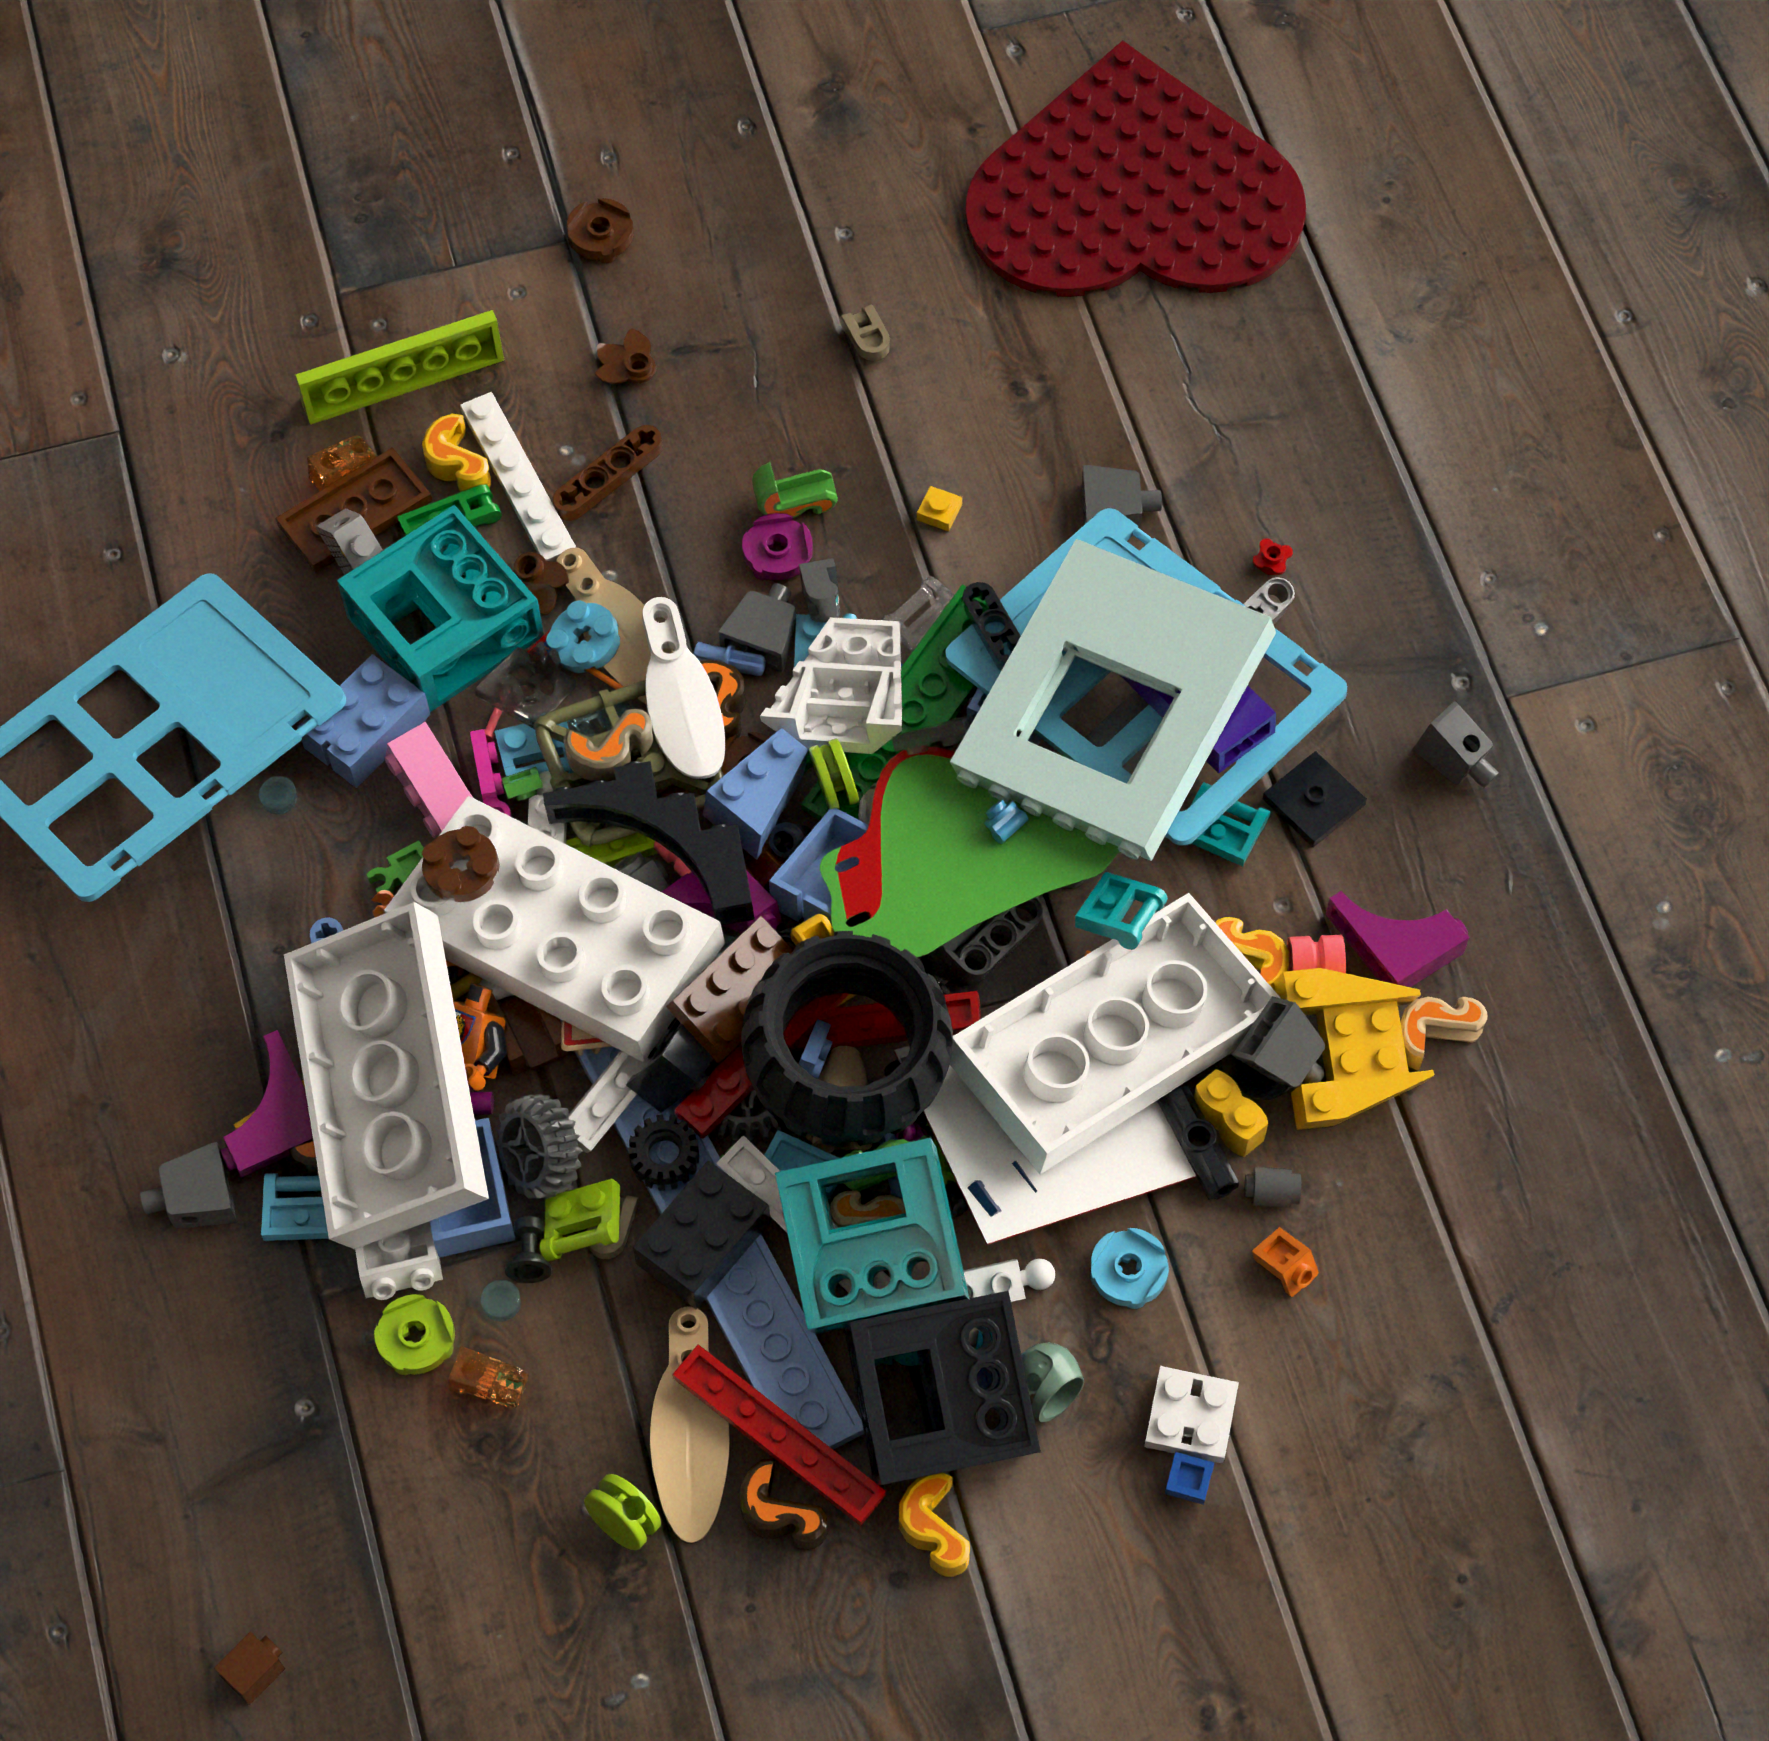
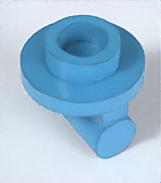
[984,799,1029,844]

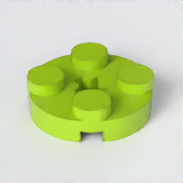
[374,1294,455,1375]

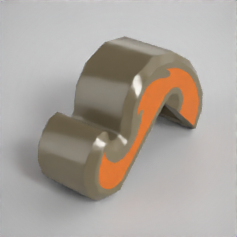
[563,709,653,782]

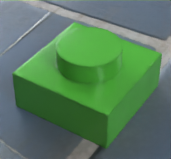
[501,767,543,800]

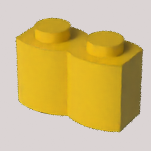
[1194,1069,1268,1157]

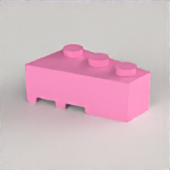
[384,722,473,838]

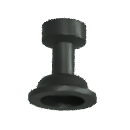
[505,1216,552,1283]

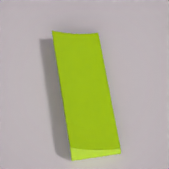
[295,310,504,425]

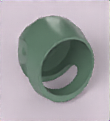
[1021,1342,1084,1422]

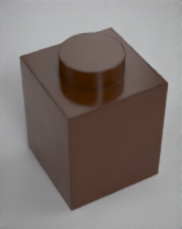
[214,1631,285,1705]

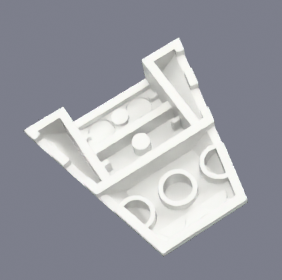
[760,617,902,754]

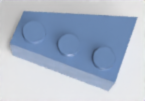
[703,728,809,860]

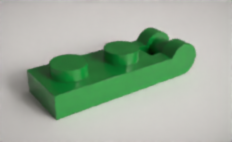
[397,484,502,536]

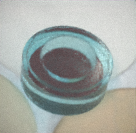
[259,776,298,814]
[481,1280,521,1321]

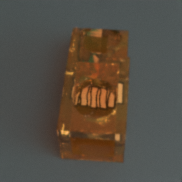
[307,435,377,491]
[449,1346,529,1407]

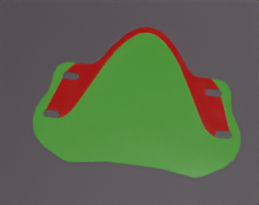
[820,746,1120,957]

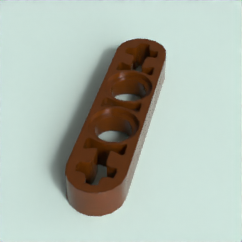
[553,425,663,521]

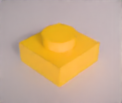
[917,486,962,532]

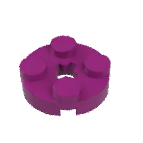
[742,513,813,580]

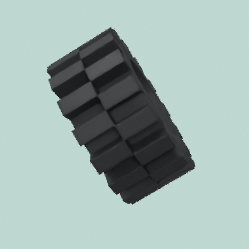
[628,1114,700,1191]

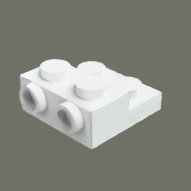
[355,1221,443,1300]

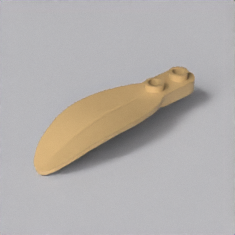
[556,548,673,705]
[650,1307,729,1543]

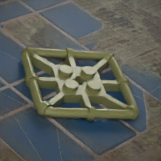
[534,680,724,847]

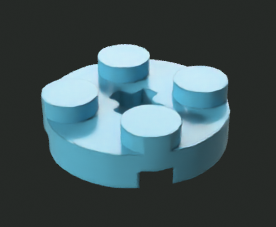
[546,600,620,673]
[1090,1228,1169,1309]

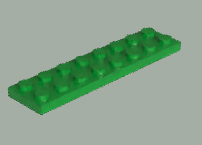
[801,584,987,821]

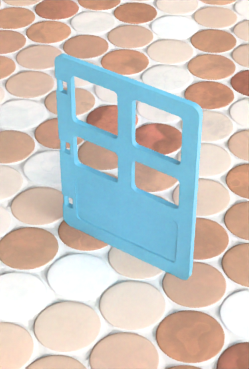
[946,508,1347,846]
[0,573,346,902]

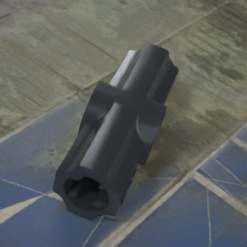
[1157,1086,1239,1200]

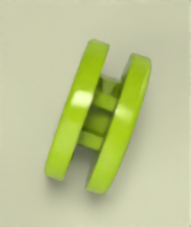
[809,738,859,809]
[584,1474,661,1551]

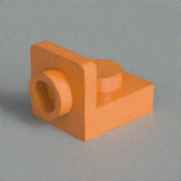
[1251,1227,1319,1297]

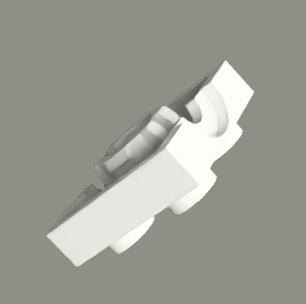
[1144,1366,1239,1464]

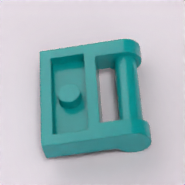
[1190,782,1271,867]
[1075,872,1168,950]

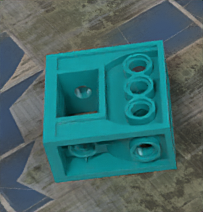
[337,505,544,712]
[775,1138,969,1334]

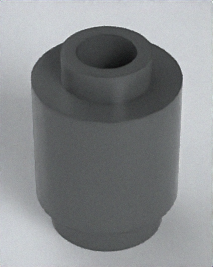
[1244,1167,1302,1208]

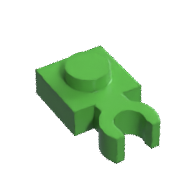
[366,841,424,893]

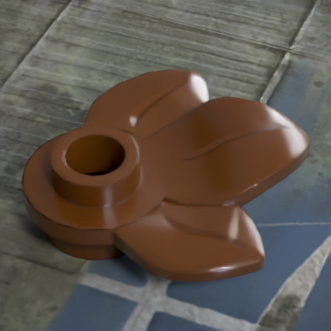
[595,328,656,384]
[514,552,569,615]

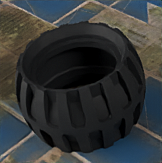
[741,931,953,1147]

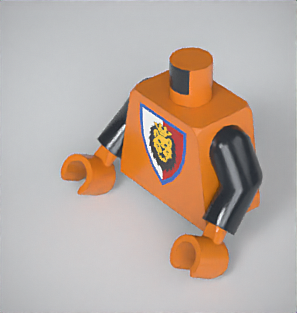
[453,983,507,1091]

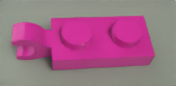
[470,729,512,817]

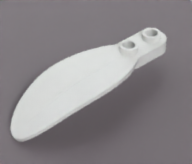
[642,597,725,779]

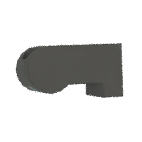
[799,558,840,623]

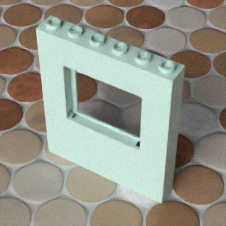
[950,539,1276,861]

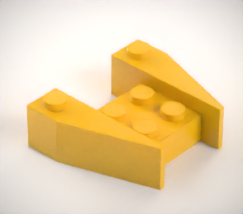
[1273,968,1434,1130]

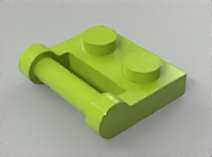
[540,1179,620,1262]

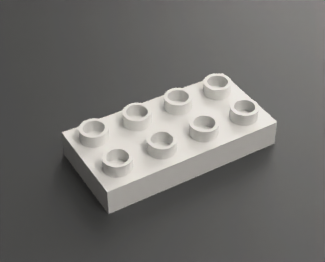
[384,796,725,1062]
[950,893,1280,1175]
[284,902,489,1249]

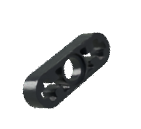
[963,582,1021,671]

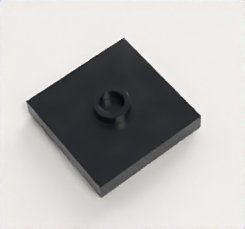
[1262,751,1367,847]

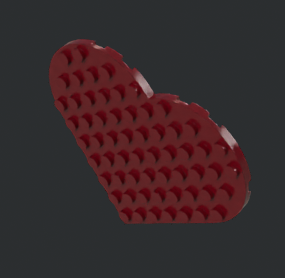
[966,40,1306,297]

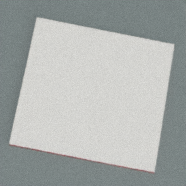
[894,1035,1196,1245]

